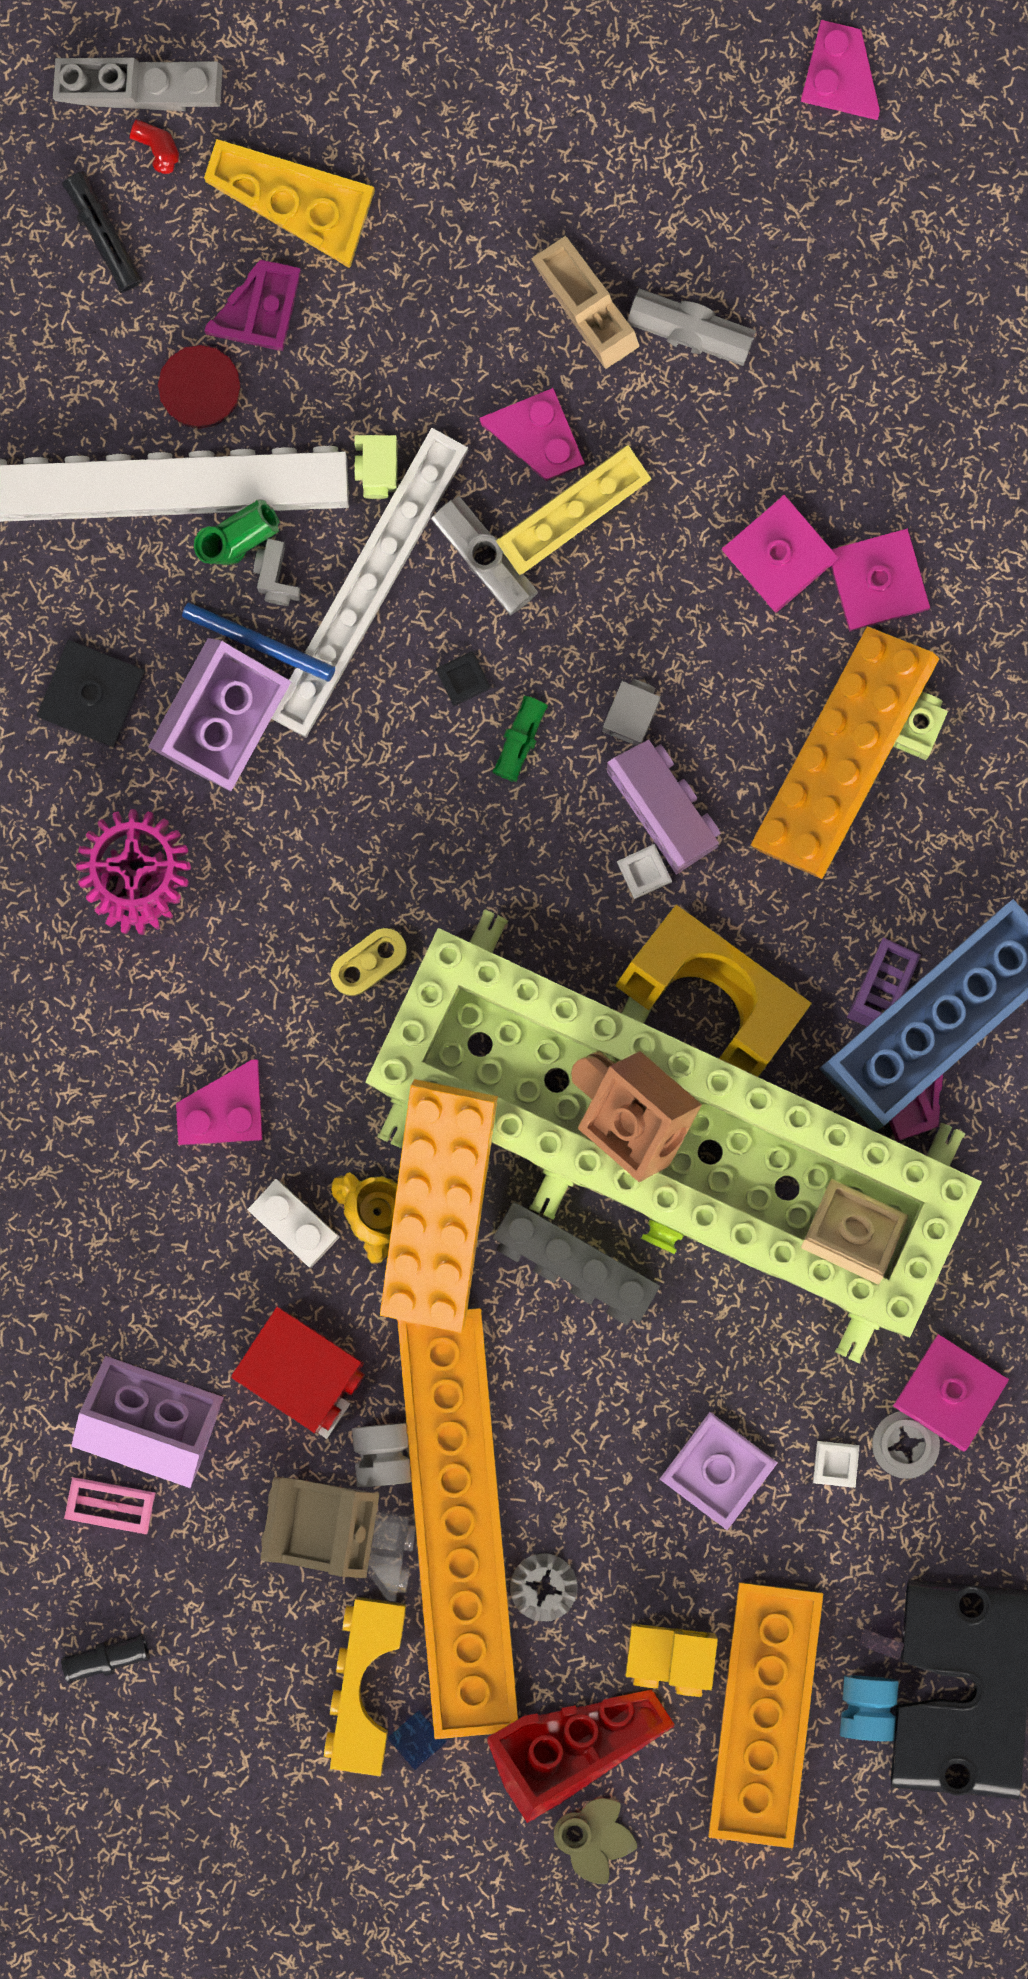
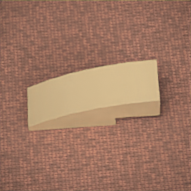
[531,236,640,369]

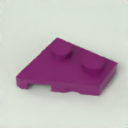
[205,260,301,351]

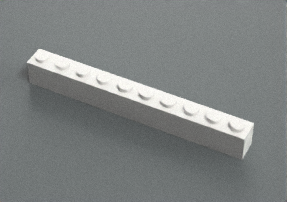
[0,446,349,522]

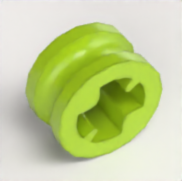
[641,1220,684,1254]

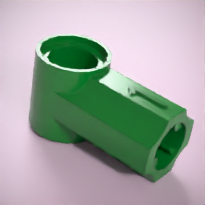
[194,499,280,565]

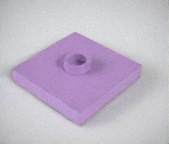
[660,1412,778,1530]

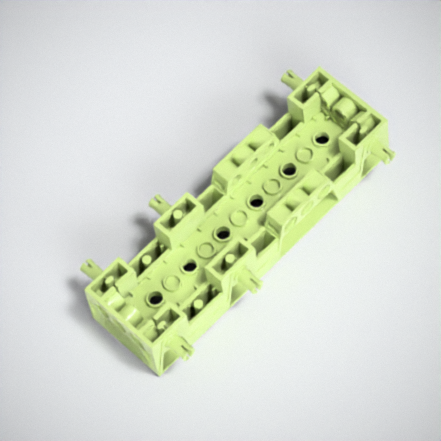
[365,910,982,1364]

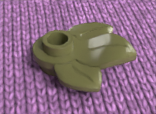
[554,1798,637,1884]

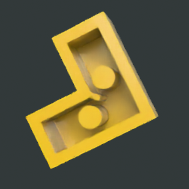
[625,1623,718,1697]

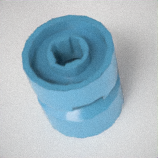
[840,1675,899,1741]

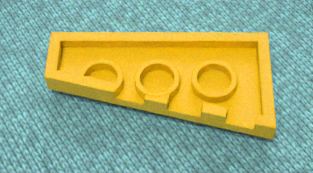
[204,139,375,268]

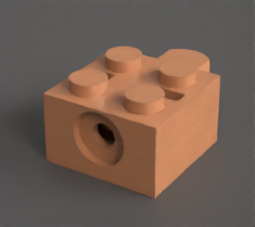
[571,1051,702,1182]

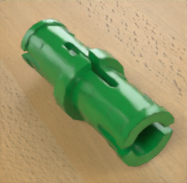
[492,696,548,783]

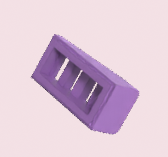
[847,938,921,1026]

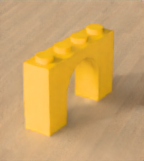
[615,905,812,1077]

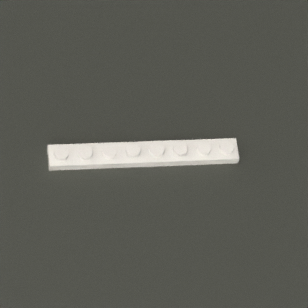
[271,428,468,738]

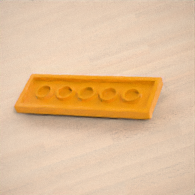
[751,626,940,879]
[380,1079,498,1333]
[708,1582,823,1848]

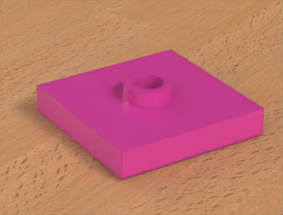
[721,495,839,613]
[831,528,930,632]
[893,1334,1009,1452]

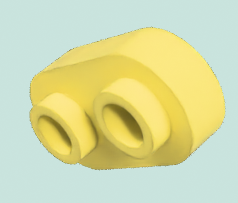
[331,928,407,996]

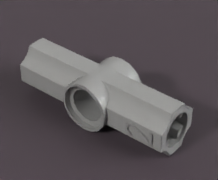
[627,289,756,366]
[431,496,538,616]

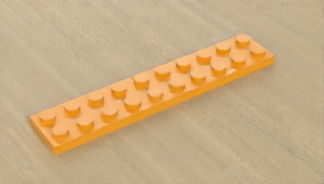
[397,1308,518,1739]

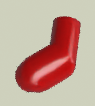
[129,119,179,174]

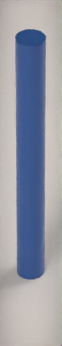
[182,602,335,682]

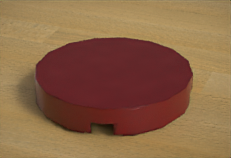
[158,345,241,429]

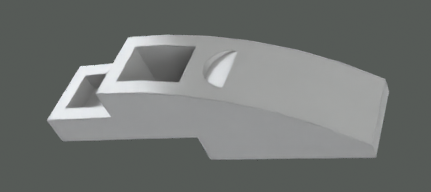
[53,58,223,111]

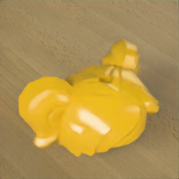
[331,1172,397,1264]

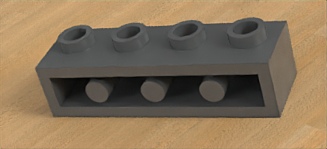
[493,1202,660,1326]

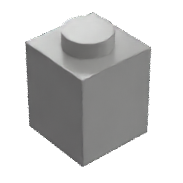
[602,679,661,746]

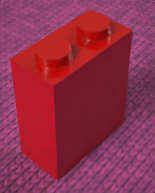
[230,1307,365,1434]

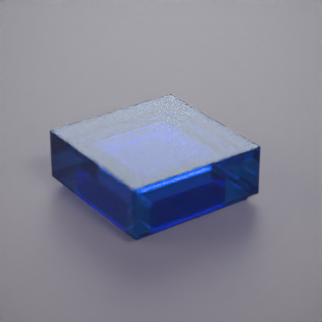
[387,1710,447,1770]

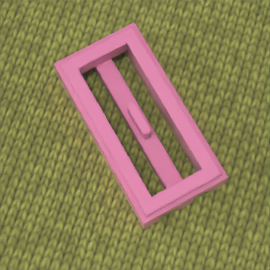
[64,1477,156,1534]

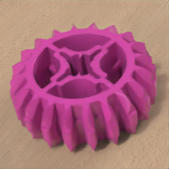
[76,809,191,924]

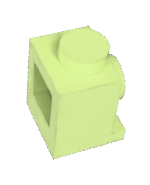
[354,435,398,499]
[893,692,948,760]

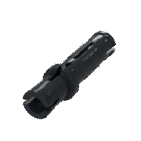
[62,171,143,293]

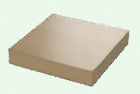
[801,1179,909,1285]

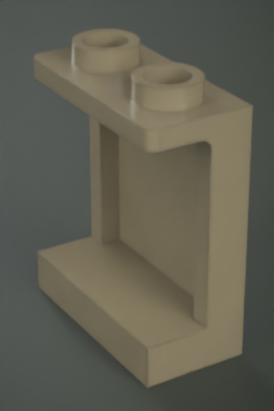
[261,1477,379,1578]

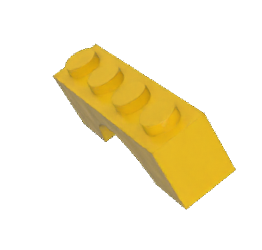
[324,1597,407,1776]

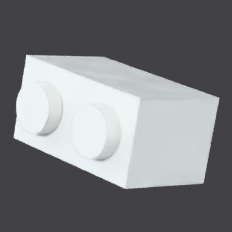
[247,1179,340,1268]

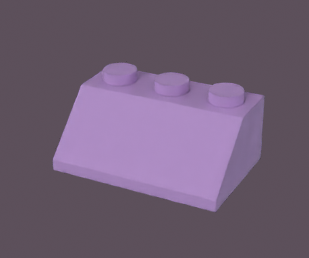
[148,638,291,791]
[607,740,721,875]
[71,1356,224,1488]

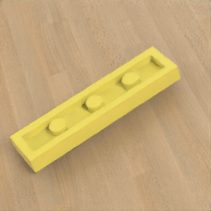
[496,445,652,575]

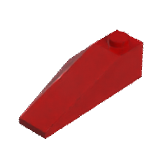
[487,1689,675,1823]

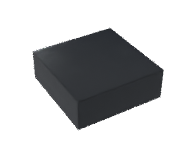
[435,651,491,707]

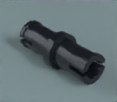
[61,1634,150,1684]

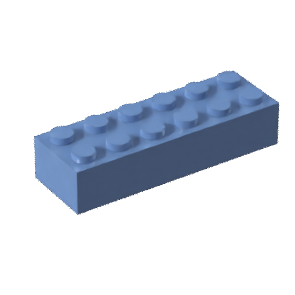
[819,899,1028,1132]

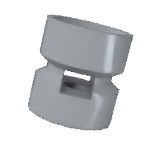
[352,1423,412,1487]

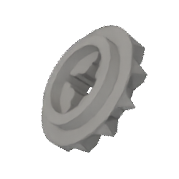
[872,1411,940,1479]
[510,1553,577,1621]

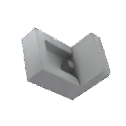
[253,539,301,606]

